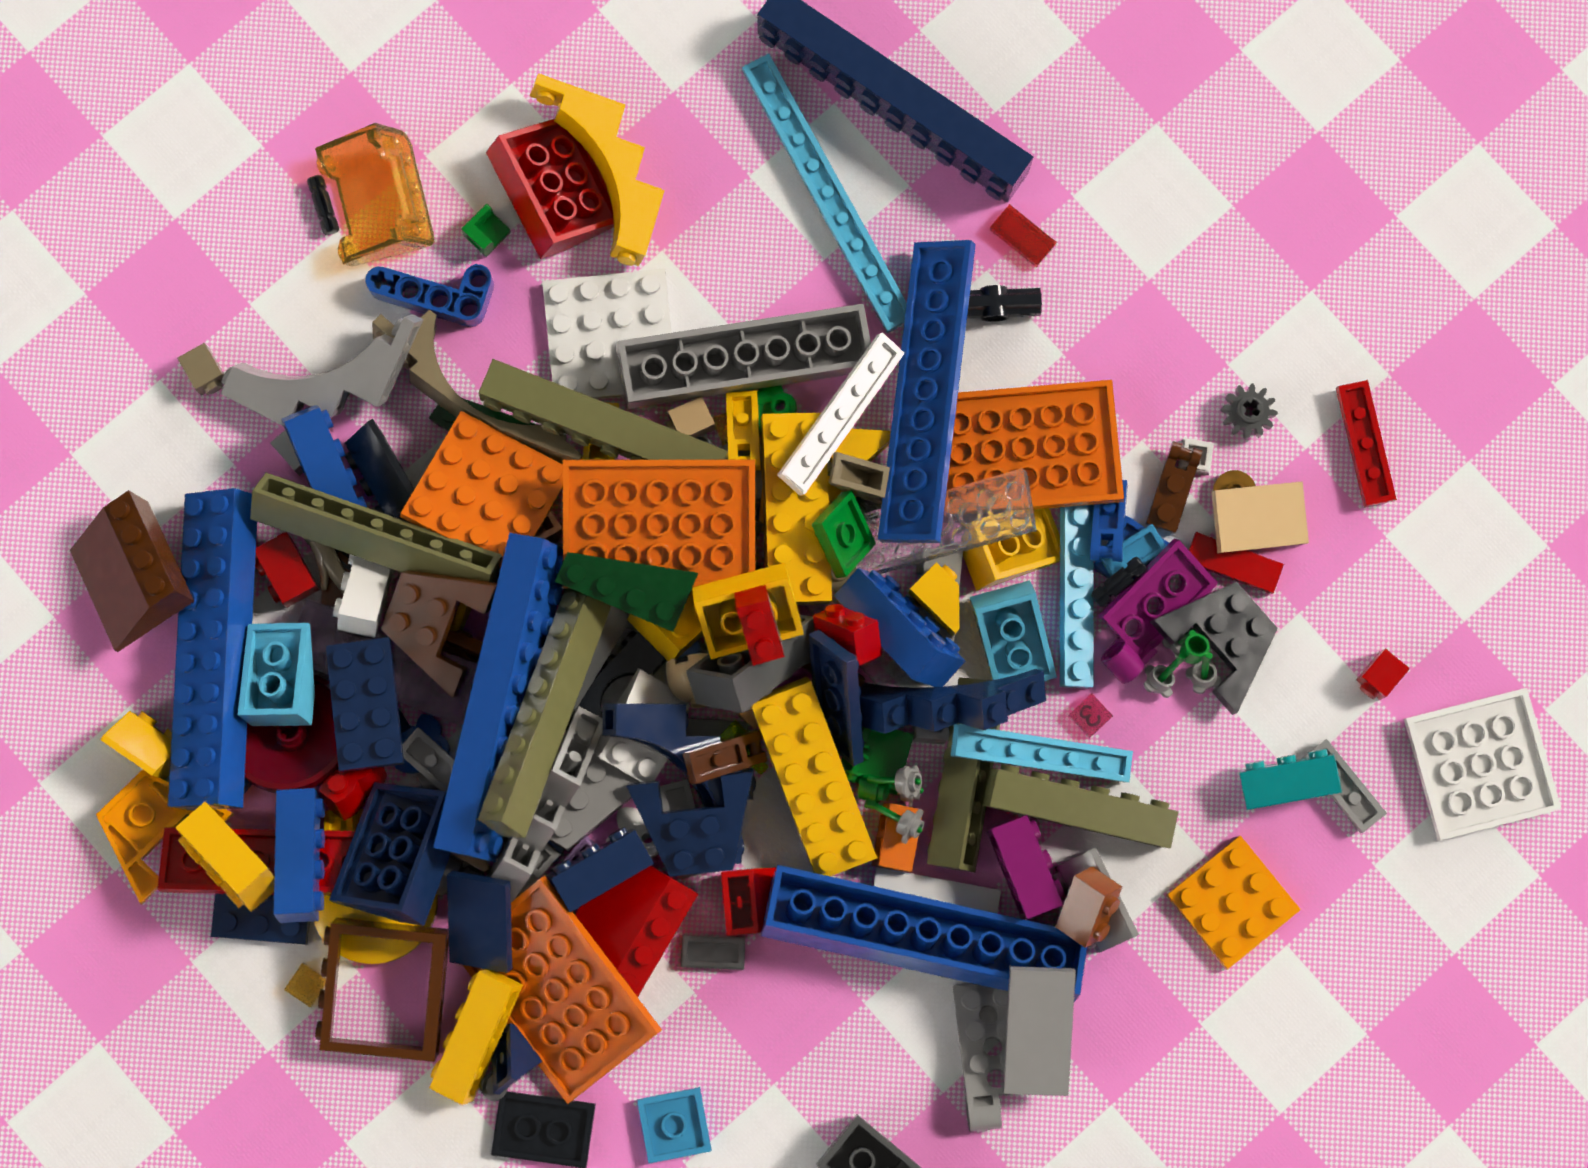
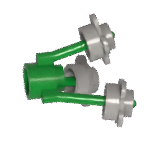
[1144,629,1222,698]
[858,765,924,844]

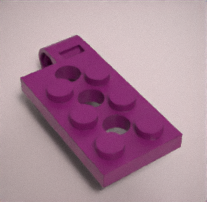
[1098,538,1218,684]

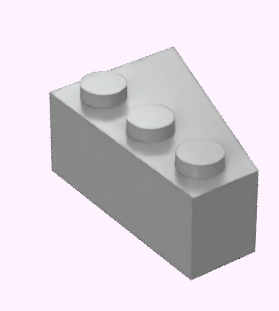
[550,753,640,852]

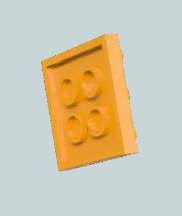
[1166,835,1301,969]

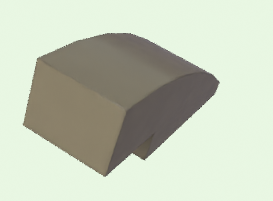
[829,452,890,505]

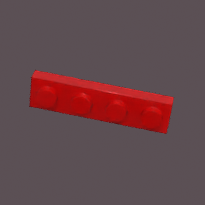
[1336,380,1397,508]

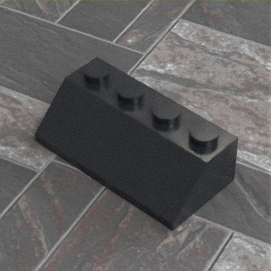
[344,419,414,523]

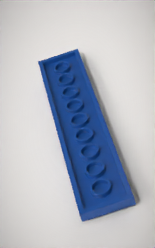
[878,240,976,543]

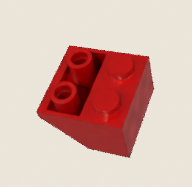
[721,867,776,937]

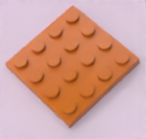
[400,411,563,569]

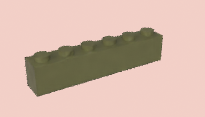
[927,677,1001,873]
[982,764,1179,849]

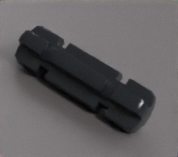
[307,175,339,235]
[1091,557,1147,607]

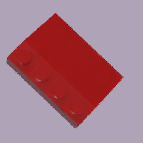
[486,118,614,259]
[575,866,698,997]

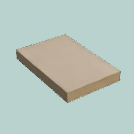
[1211,481,1309,553]

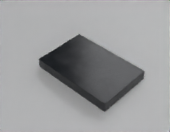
[491,1091,596,1168]

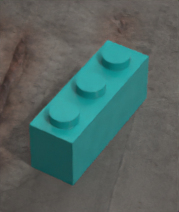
[1239,749,1342,810]

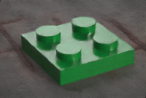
[811,490,876,578]

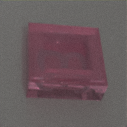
[1068,693,1113,738]

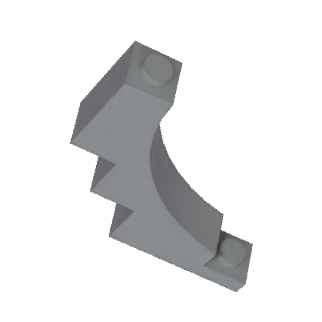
[221,314,424,427]
[485,706,602,902]

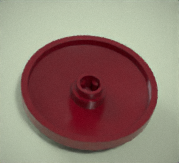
[245,674,339,793]

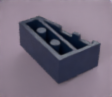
[547,827,654,912]

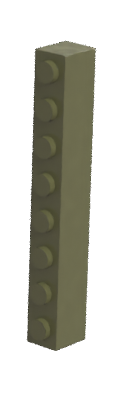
[478,359,728,460]
[250,472,502,583]
[478,588,611,838]

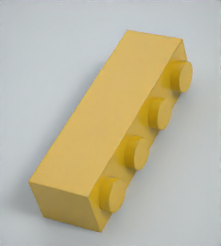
[429,969,523,1105]

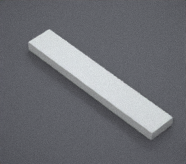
[777,333,904,496]

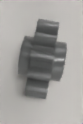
[1221,383,1278,440]

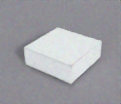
[1178,438,1214,475]

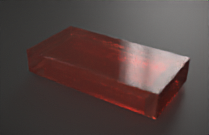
[989,204,1057,268]

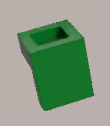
[461,204,511,257]

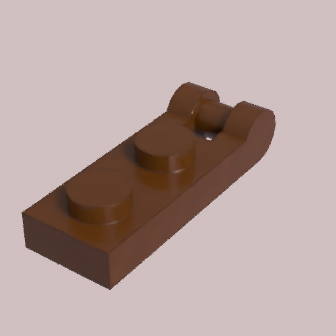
[1145,441,1203,533]
[683,729,767,784]

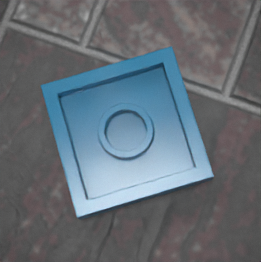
[637,1087,712,1164]

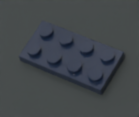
[808,630,864,766]
[326,637,405,773]

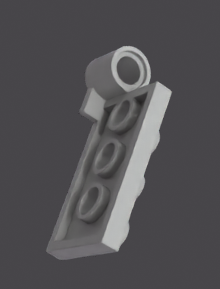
[953,984,1009,1132]

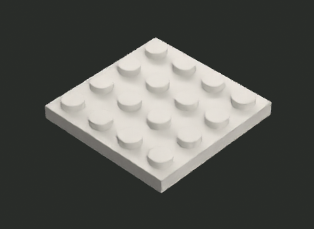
[542,268,672,399]
[1404,688,1562,841]

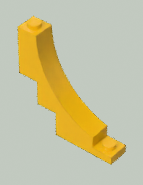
[529,73,665,266]

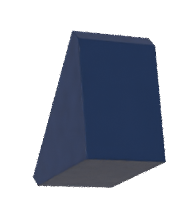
[492,1023,542,1095]

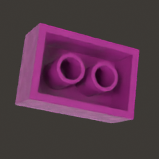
[987,815,1065,920]

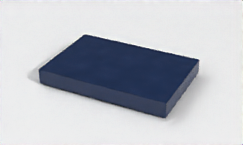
[447,871,512,973]

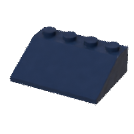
[329,782,451,926]

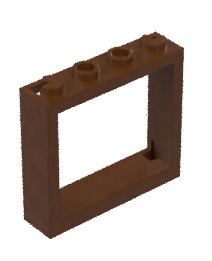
[315,918,449,1062]

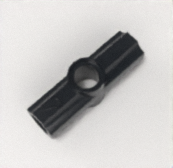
[967,285,1042,322]

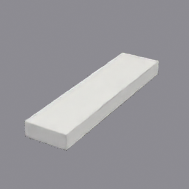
[873,867,1001,913]

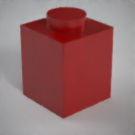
[1356,648,1410,700]

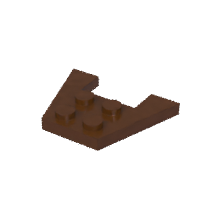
[381,571,497,698]

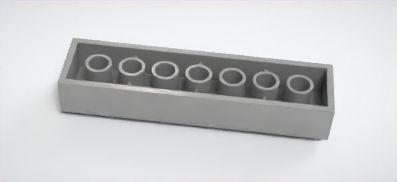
[616,303,871,409]

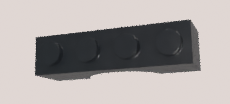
[566,630,667,730]

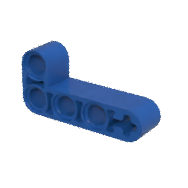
[365,264,494,327]

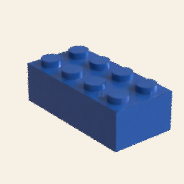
[834,568,965,687]

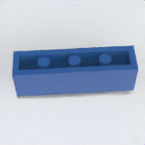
[281,405,368,508]
[274,788,325,923]

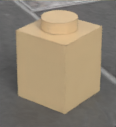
[665,396,715,438]

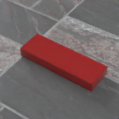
[1189,532,1284,594]

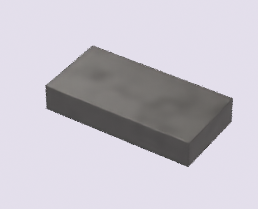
[681,935,745,970]

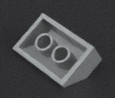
[1053,848,1139,953]

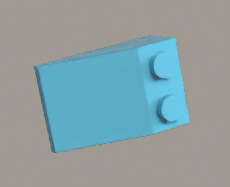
[970,580,1057,681]
[238,623,315,726]

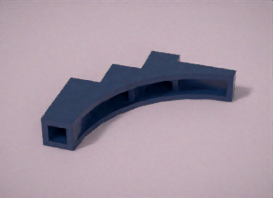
[859,669,1046,734]
[602,703,756,864]

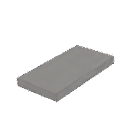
[1003,966,1076,1096]

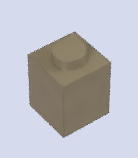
[177,343,224,396]

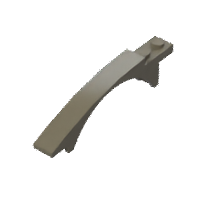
[372,310,583,464]

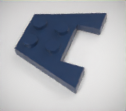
[627,770,754,877]

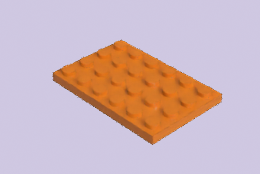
[943,380,1124,517]
[563,459,755,588]
[463,876,662,1104]

